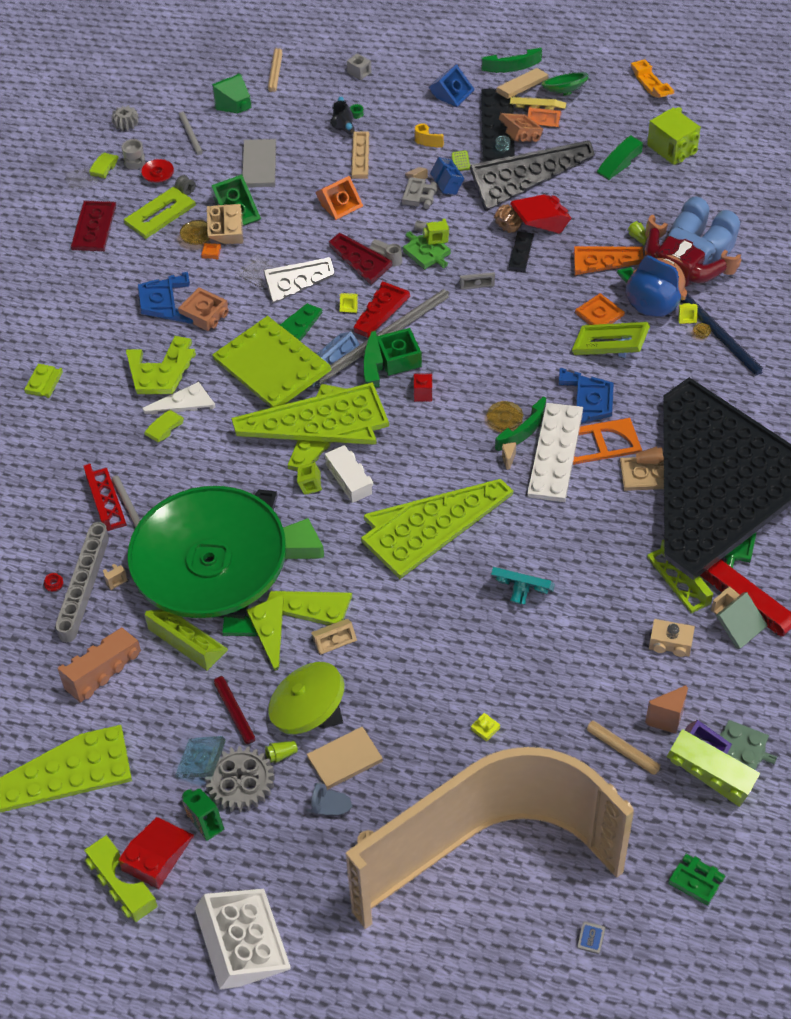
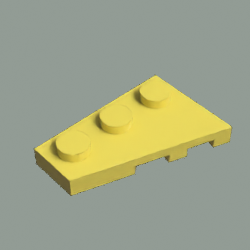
[510,97,566,110]

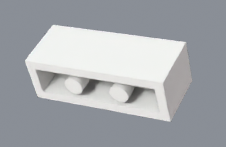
[325,445,373,503]

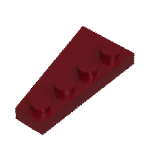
[329,232,392,285]

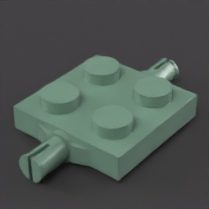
[719,720,777,770]

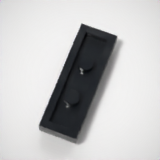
[509,231,534,273]

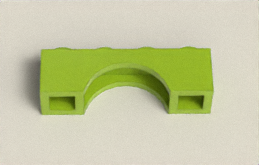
[84,835,158,923]

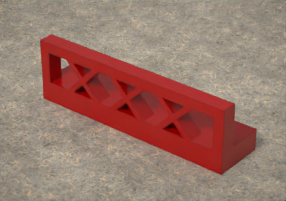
[83,464,127,531]

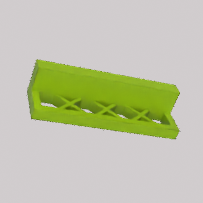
[647,539,713,614]

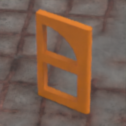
[573,418,642,465]

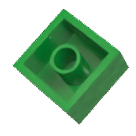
[377,328,422,376]

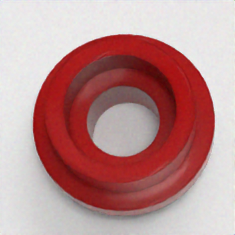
[44,573,64,592]

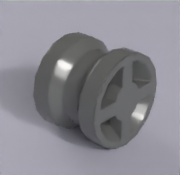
[175,175,196,195]

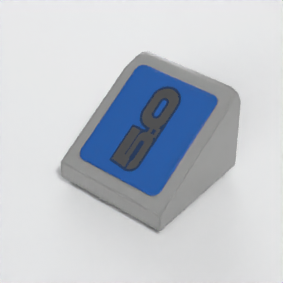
[577,921,605,954]

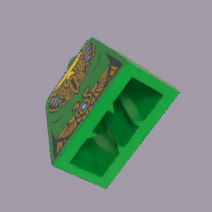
[182,789,225,841]

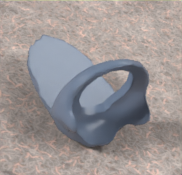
[306,782,353,816]

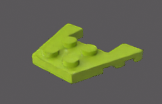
[126,349,196,394]

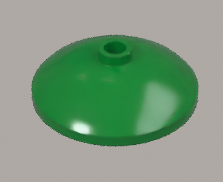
[542,72,589,96]

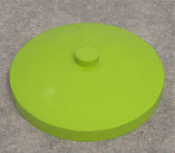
[268,662,345,734]

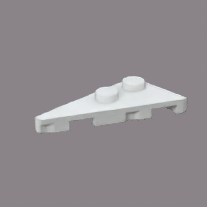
[142,382,216,414]

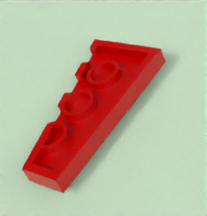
[353,281,411,338]

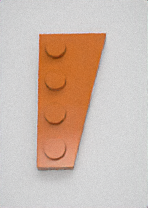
[574,246,644,275]

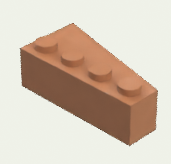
[57,627,141,703]

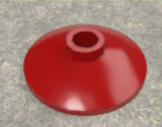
[141,159,174,183]

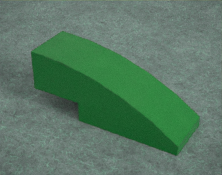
[597,135,643,180]
[363,331,383,388]

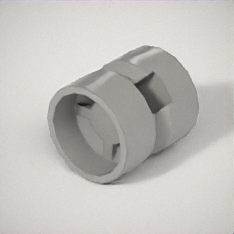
[122,139,145,170]

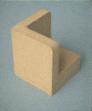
[711,586,740,615]

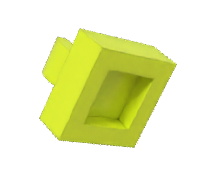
[340,293,358,313]
[678,303,698,324]
[471,713,500,742]

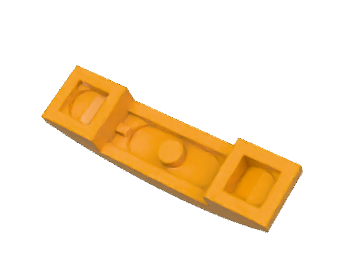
[631,59,675,98]

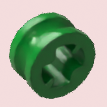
[350,104,364,119]

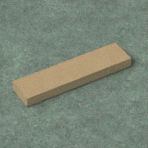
[496,68,549,99]
[352,132,369,179]

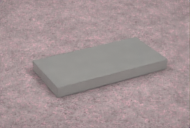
[243,139,276,188]

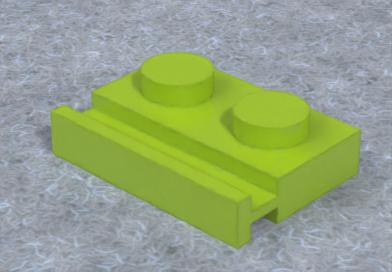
[24,363,63,398]

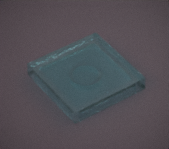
[176,736,226,778]

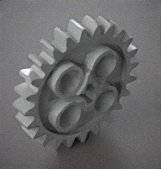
[205,746,275,812]

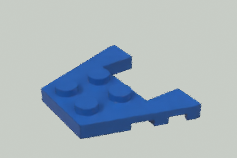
[138,272,193,324]
[559,368,614,424]

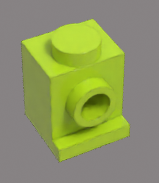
[422,219,449,245]
[297,462,322,495]

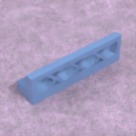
[309,331,360,388]

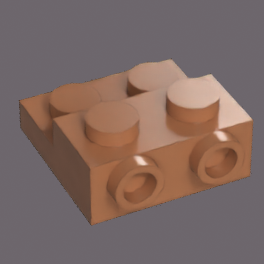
[499,113,543,142]
[178,288,229,331]

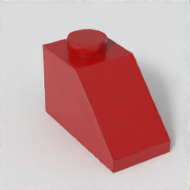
[414,373,432,402]

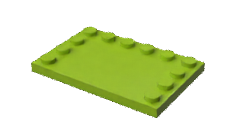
[212,315,332,408]

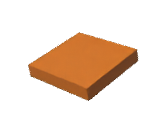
[575,293,625,325]

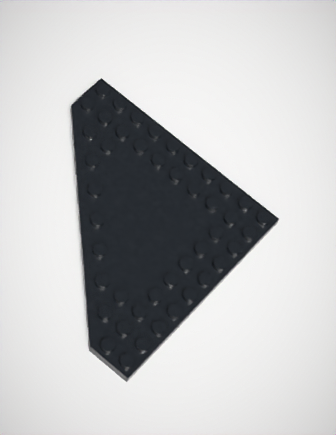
[663,377,791,580]

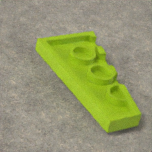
[267,591,352,625]

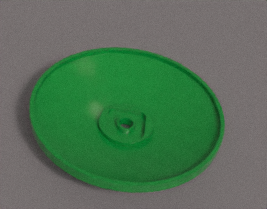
[128,486,286,618]

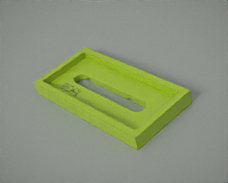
[123,186,196,239]
[572,322,650,355]

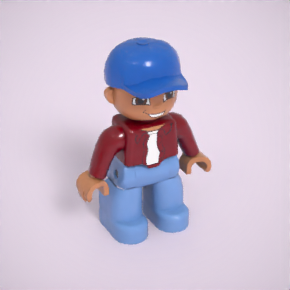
[626,196,741,317]

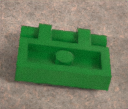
[668,853,726,906]

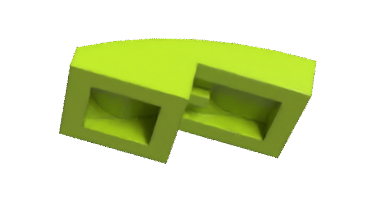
[89,153,119,178]
[144,410,184,442]

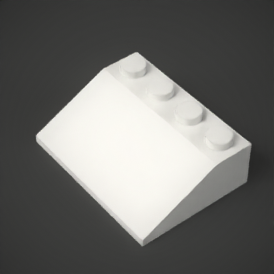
[194,889,291,989]

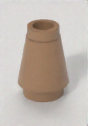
[636,446,664,465]

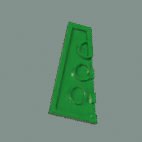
[280,303,322,341]

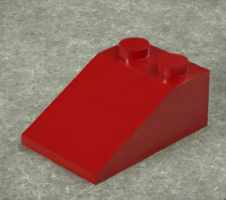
[510,194,572,234]
[118,817,194,889]

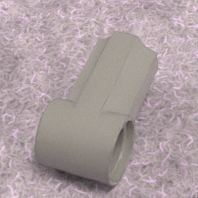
[370,239,402,266]

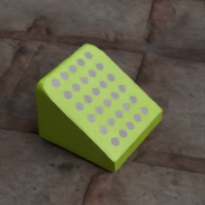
[451,150,470,171]

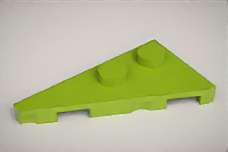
[247,595,284,671]

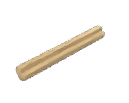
[268,48,283,92]
[587,721,661,775]

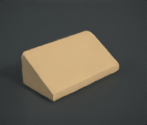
[311,619,357,655]

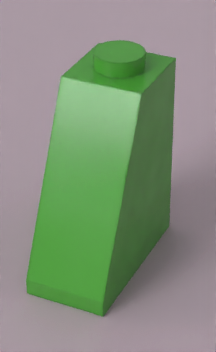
[283,518,324,559]

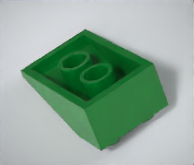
[211,175,261,226]

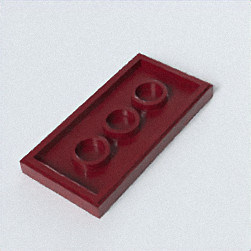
[71,201,117,252]

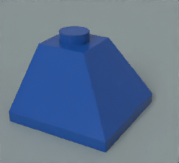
[429,64,475,107]

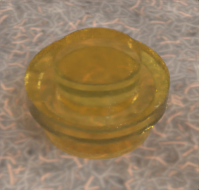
[693,323,711,339]

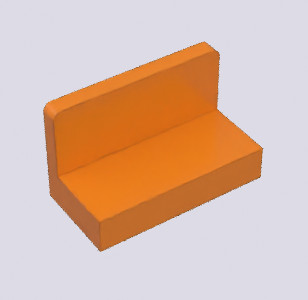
[528,107,562,127]

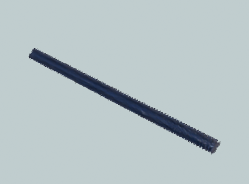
[681,293,763,376]

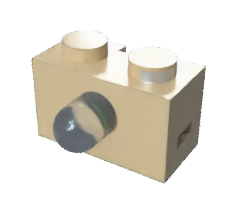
[649,619,695,657]

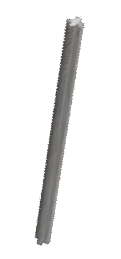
[316,289,449,384]

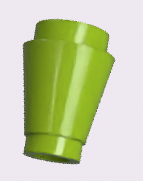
[627,221,647,246]
[265,741,298,764]

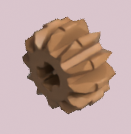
[494,204,523,233]

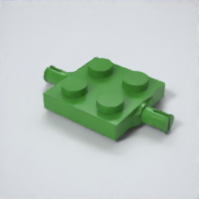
[403,231,451,270]

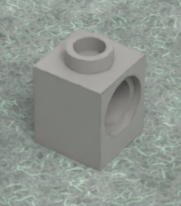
[347,53,371,80]

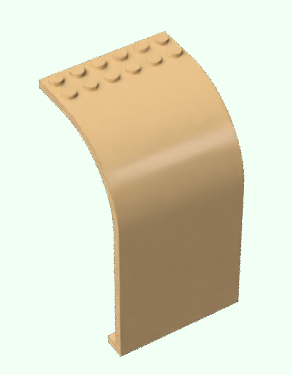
[346,747,634,929]

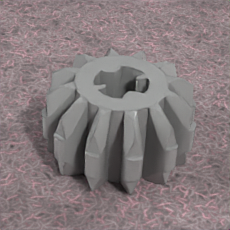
[111,105,139,131]

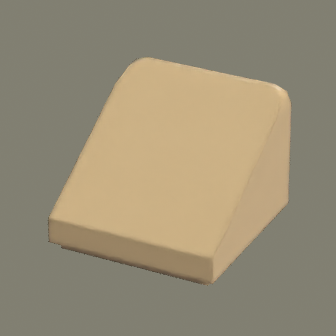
[405,167,428,179]
[502,442,516,470]

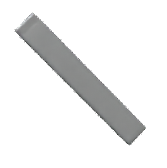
[56,522,109,643]

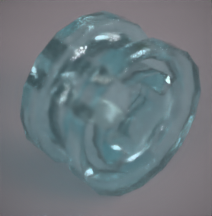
[495,136,510,152]

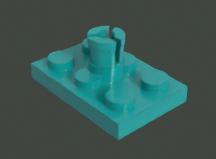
[491,567,555,605]

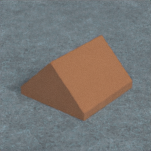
[646,685,688,734]

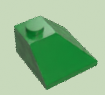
[212,73,252,113]

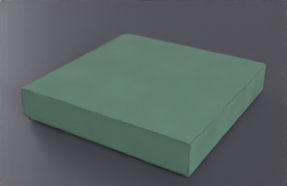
[716,592,768,649]

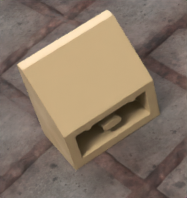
[207,204,243,244]

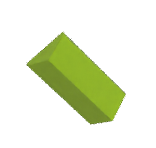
[145,609,228,671]

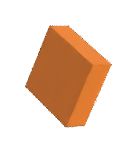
[201,243,221,259]

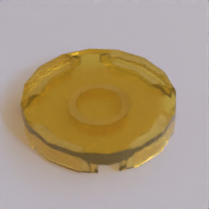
[487,401,523,432]

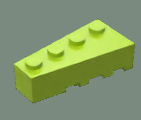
[667,729,760,807]

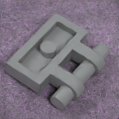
[402,177,437,209]

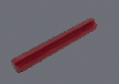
[214,676,255,745]

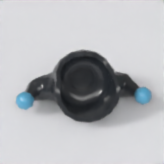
[330,96,355,135]

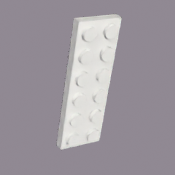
[527,403,583,502]

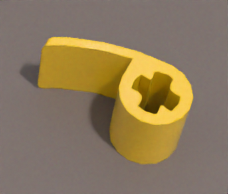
[415,123,444,147]

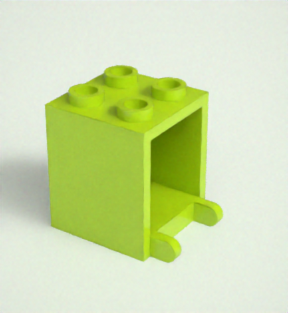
[647,107,701,165]

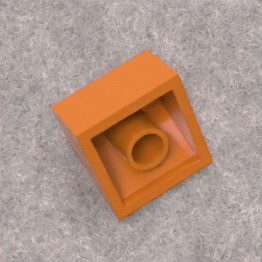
[315,176,363,220]

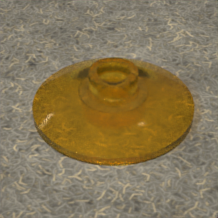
[180,220,210,245]

